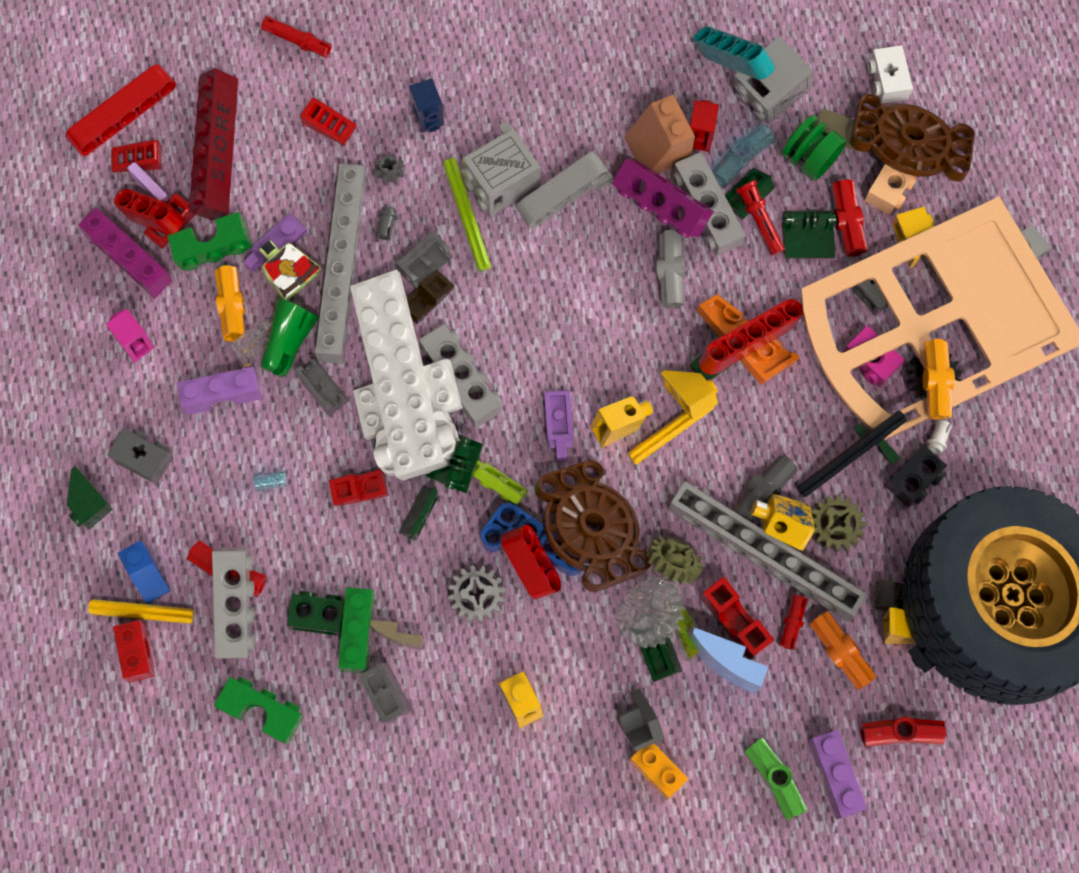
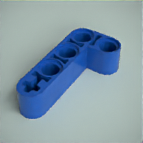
[481,503,584,576]

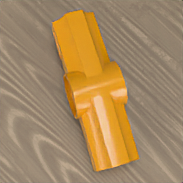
[215,265,246,343]
[923,339,955,420]

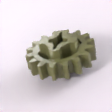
[811,495,867,553]
[646,536,704,585]

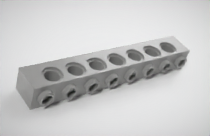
[315,164,367,364]
[669,482,867,622]

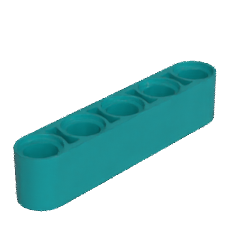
[693,27,775,80]

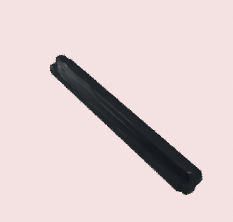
[797,410,907,497]

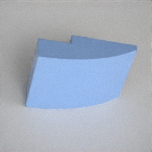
[688,628,768,694]

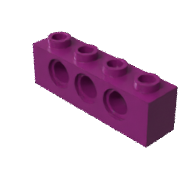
[612,158,714,238]
[78,208,172,299]

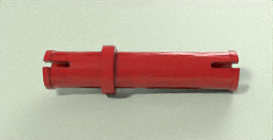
[261,15,332,58]

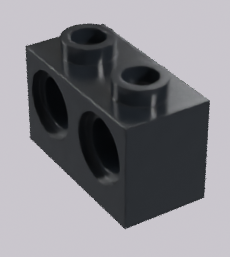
[885,445,948,507]

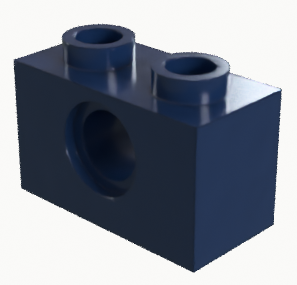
[409,78,444,133]

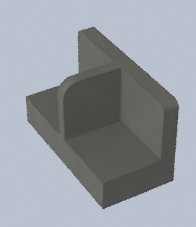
[616,689,665,751]

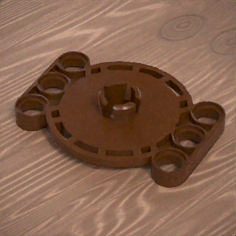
[850,94,975,182]
[534,460,651,592]

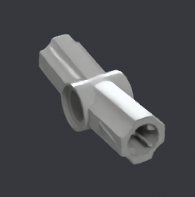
[657,230,686,308]

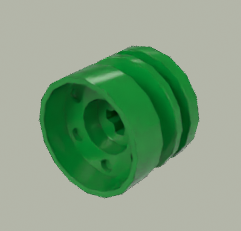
[781,114,847,182]

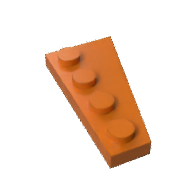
[696,294,800,385]

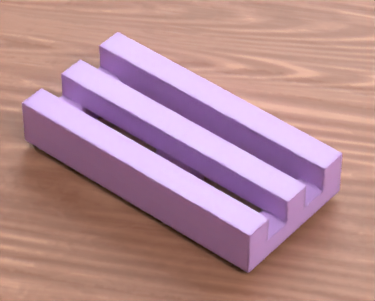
[127,162,169,202]

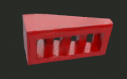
[301,98,357,146]
[111,140,162,173]
[143,193,196,249]

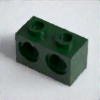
[287,591,345,636]

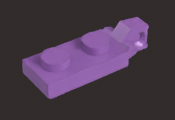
[243,213,307,273]
[544,390,574,463]

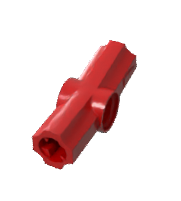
[831,179,868,257]
[186,540,267,598]
[860,716,946,747]

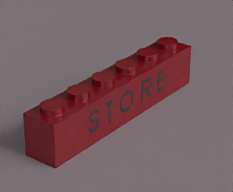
[189,68,238,220]

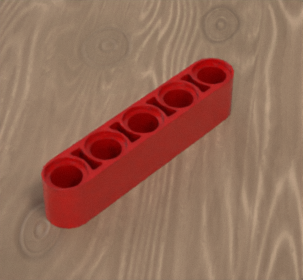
[65,64,176,156]
[699,299,803,375]

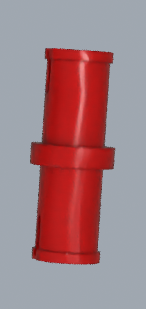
[778,594,809,650]

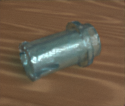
[253,470,287,493]

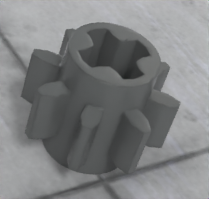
[374,154,404,185]

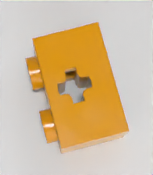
[629,744,688,800]

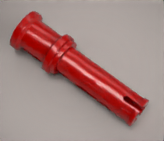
[736,180,785,256]

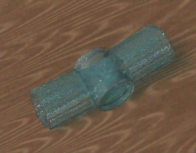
[712,123,776,188]

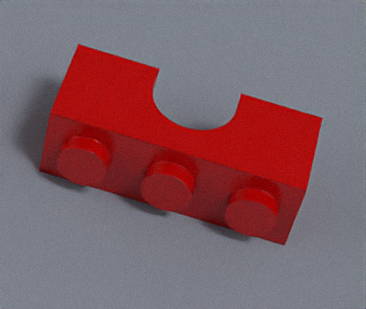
[700,577,774,660]

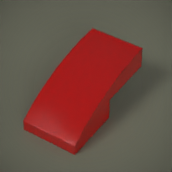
[329,469,389,506]

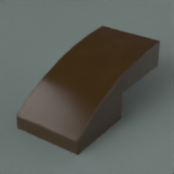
[407,269,454,324]

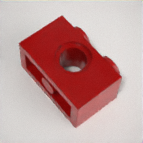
[690,100,719,152]
[113,620,156,683]

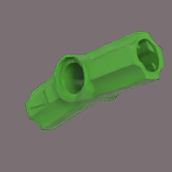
[744,737,808,821]

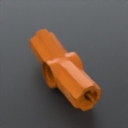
[810,611,877,690]

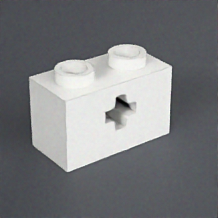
[867,45,913,103]

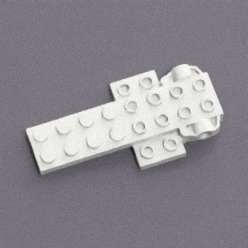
[350,270,463,481]

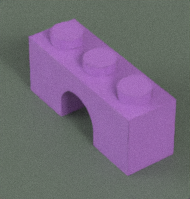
[177,366,262,415]
[808,730,867,820]

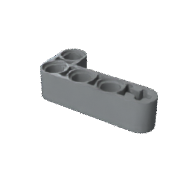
[516,152,615,229]

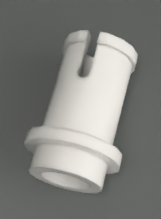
[926,420,952,454]

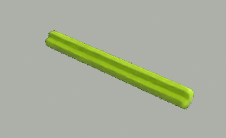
[443,158,491,272]

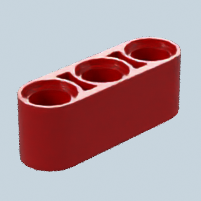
[114,189,182,235]
[501,525,561,599]

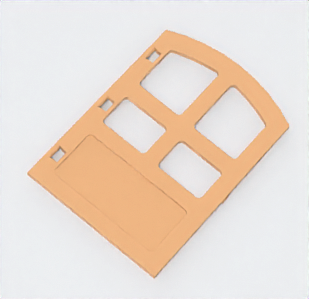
[801,197,1079,440]

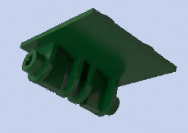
[783,211,836,258]
[426,434,484,493]

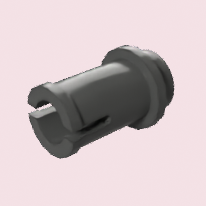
[375,207,398,241]

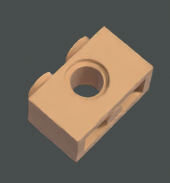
[865,164,918,215]

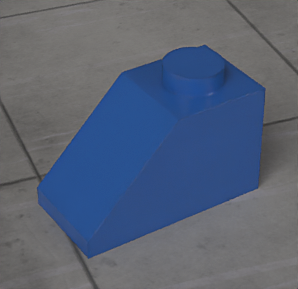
[117,540,171,604]

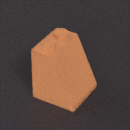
[625,94,695,174]

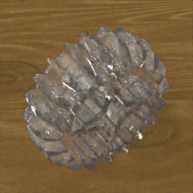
[614,576,686,648]

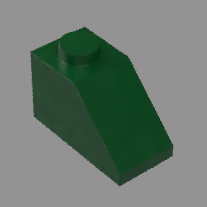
[66,466,113,530]

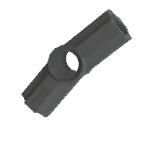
[733,455,798,524]

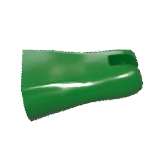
[260,298,319,377]

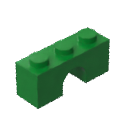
[167,212,253,271]
[338,588,375,673]
[214,676,304,746]

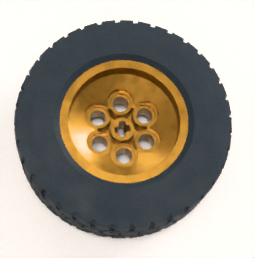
[902,486,1079,705]

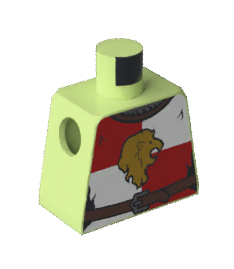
[259,240,321,301]

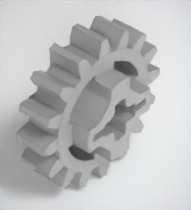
[448,565,505,624]

